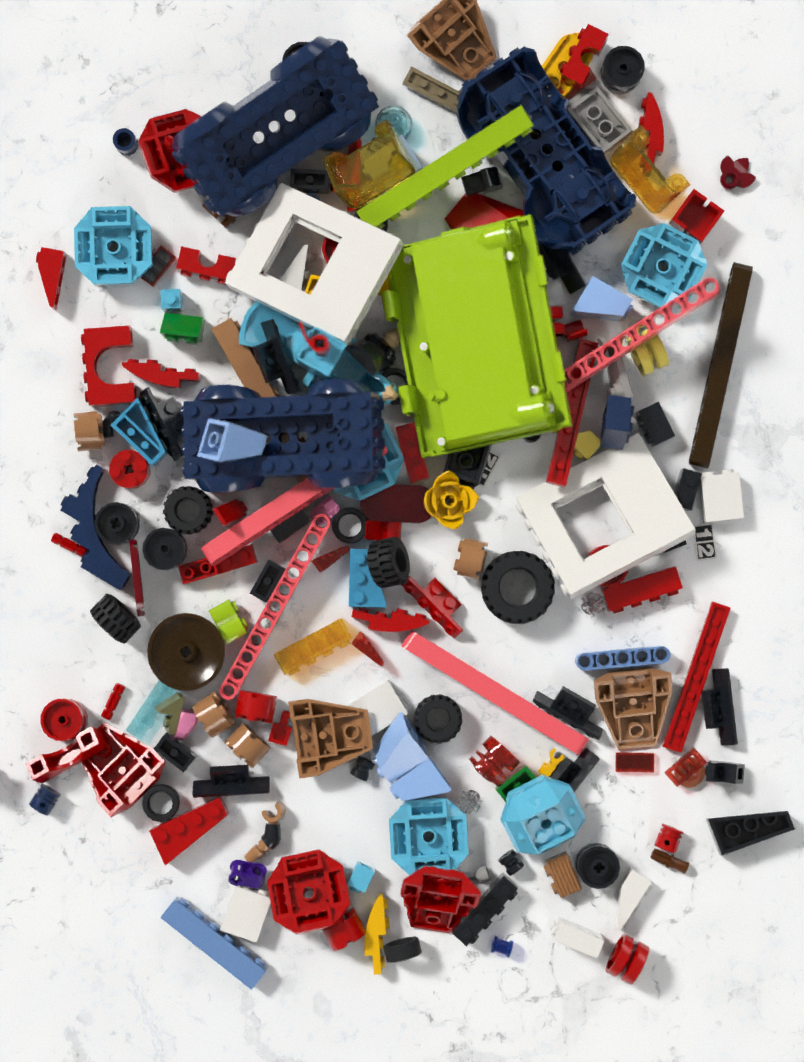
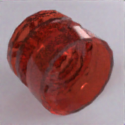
[469,735,520,786]

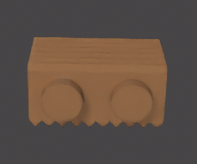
[543,851,582,898]

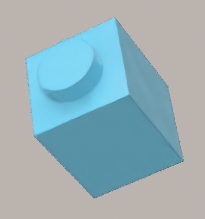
[160,289,183,312]
[347,861,375,893]

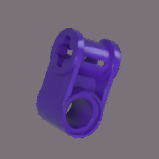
[228,860,267,889]

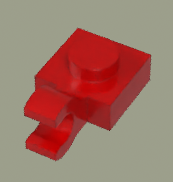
[268,710,292,746]

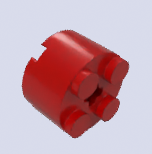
[109,450,151,489]
[235,690,277,723]
[321,908,366,951]

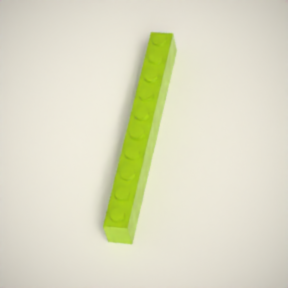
[356,105,534,229]

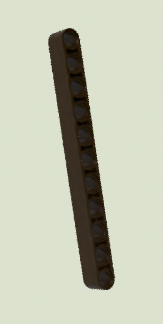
[689,262,753,469]

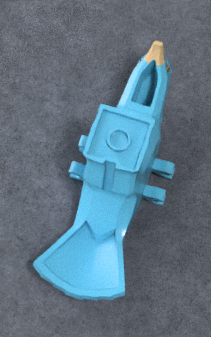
[238,301,398,405]

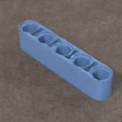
[575,645,671,671]

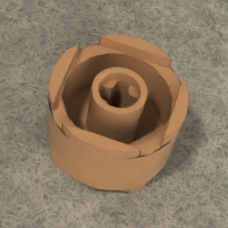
[73,411,105,452]
[453,538,488,580]
[193,691,236,738]
[224,723,271,769]

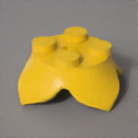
[424,470,479,530]

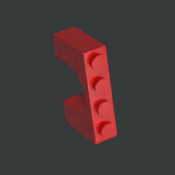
[81,325,137,407]

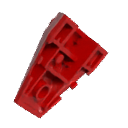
[444,193,524,230]
[82,722,166,818]
[400,866,481,933]

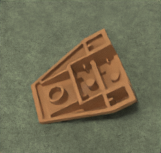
[407,0,497,81]
[594,667,672,750]
[288,699,373,779]

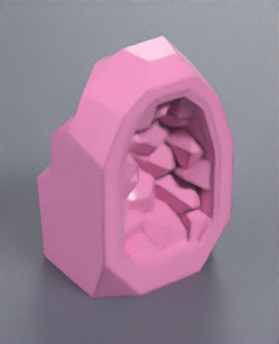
[311,495,341,525]
[173,709,198,741]

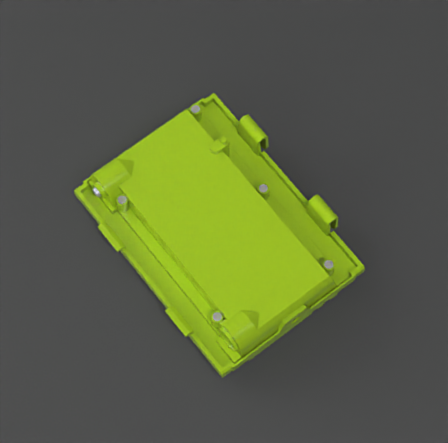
[381,215,572,458]

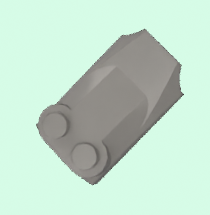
[567,86,633,154]
[597,337,633,398]

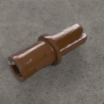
[650,849,689,874]

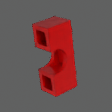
[560,24,609,90]
[176,246,236,285]
[395,422,429,484]

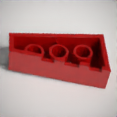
[149,796,229,866]

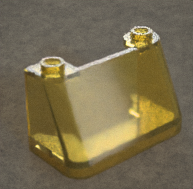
[322,119,415,209]
[610,124,691,214]

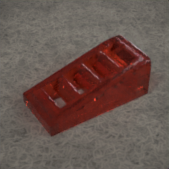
[311,546,350,573]
[352,631,384,666]
[664,747,707,787]

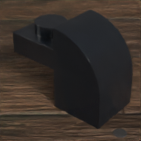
[461,167,503,197]
[705,760,745,784]

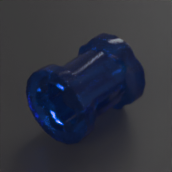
[490,935,514,958]

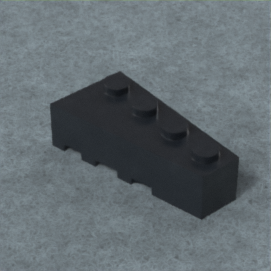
[706,811,795,856]

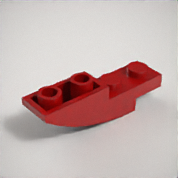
[638,92,664,174]
[122,359,201,389]
[178,544,258,585]
[351,607,430,632]

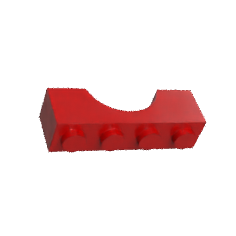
[25,726,108,784]

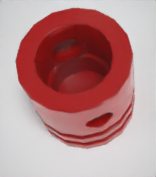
[654,823,684,854]

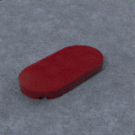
[360,484,432,523]
[129,540,145,617]

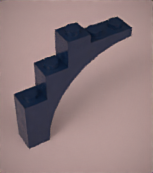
[60,465,132,590]

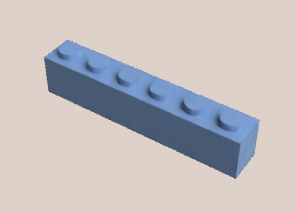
[160,897,267,990]

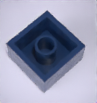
[600,395,634,450]

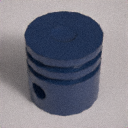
[113,128,138,156]
[29,784,61,816]

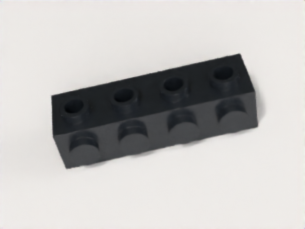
[452,872,518,947]

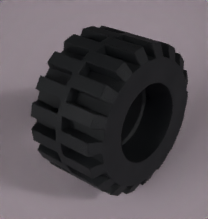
[163,486,213,535]
[367,537,410,588]
[90,594,141,644]
[414,694,463,744]

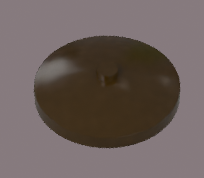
[147,613,225,691]

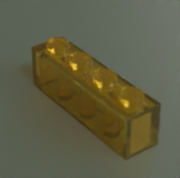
[273,618,353,676]

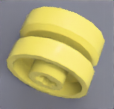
[626,329,669,376]

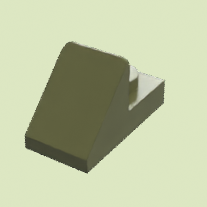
[155,692,184,735]

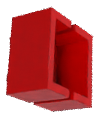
[668,189,725,244]

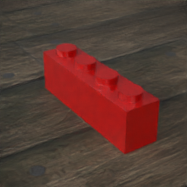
[600,566,683,614]

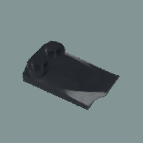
[345,333,396,376]
[443,445,492,489]

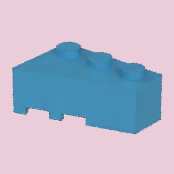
[111,398,168,467]
[349,549,387,607]

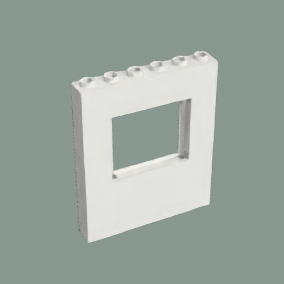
[225,183,404,346]
[515,433,695,600]

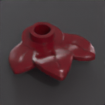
[720,155,756,190]

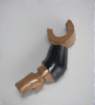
[244,801,286,863]

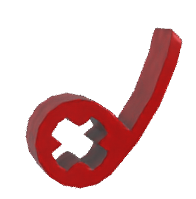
[564,320,588,342]
[299,321,331,356]
[365,520,402,540]

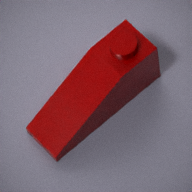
[36,247,67,310]
[213,499,248,528]

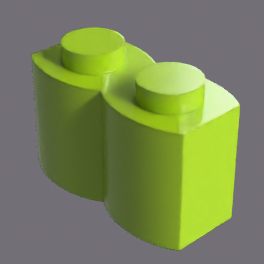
[209,599,249,644]

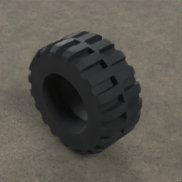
[481,551,555,624]

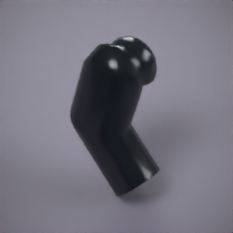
[103,411,121,438]

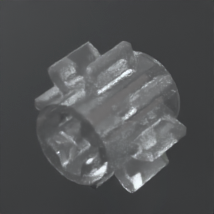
[581,591,605,617]
[457,790,483,814]

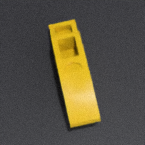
[364,893,390,975]

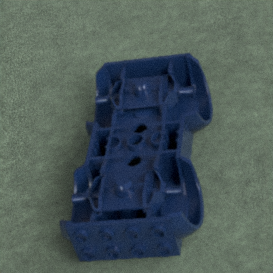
[171,36,379,217]
[457,46,636,256]
[181,379,385,492]

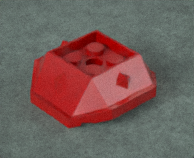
[138,109,201,193]
[267,849,351,935]

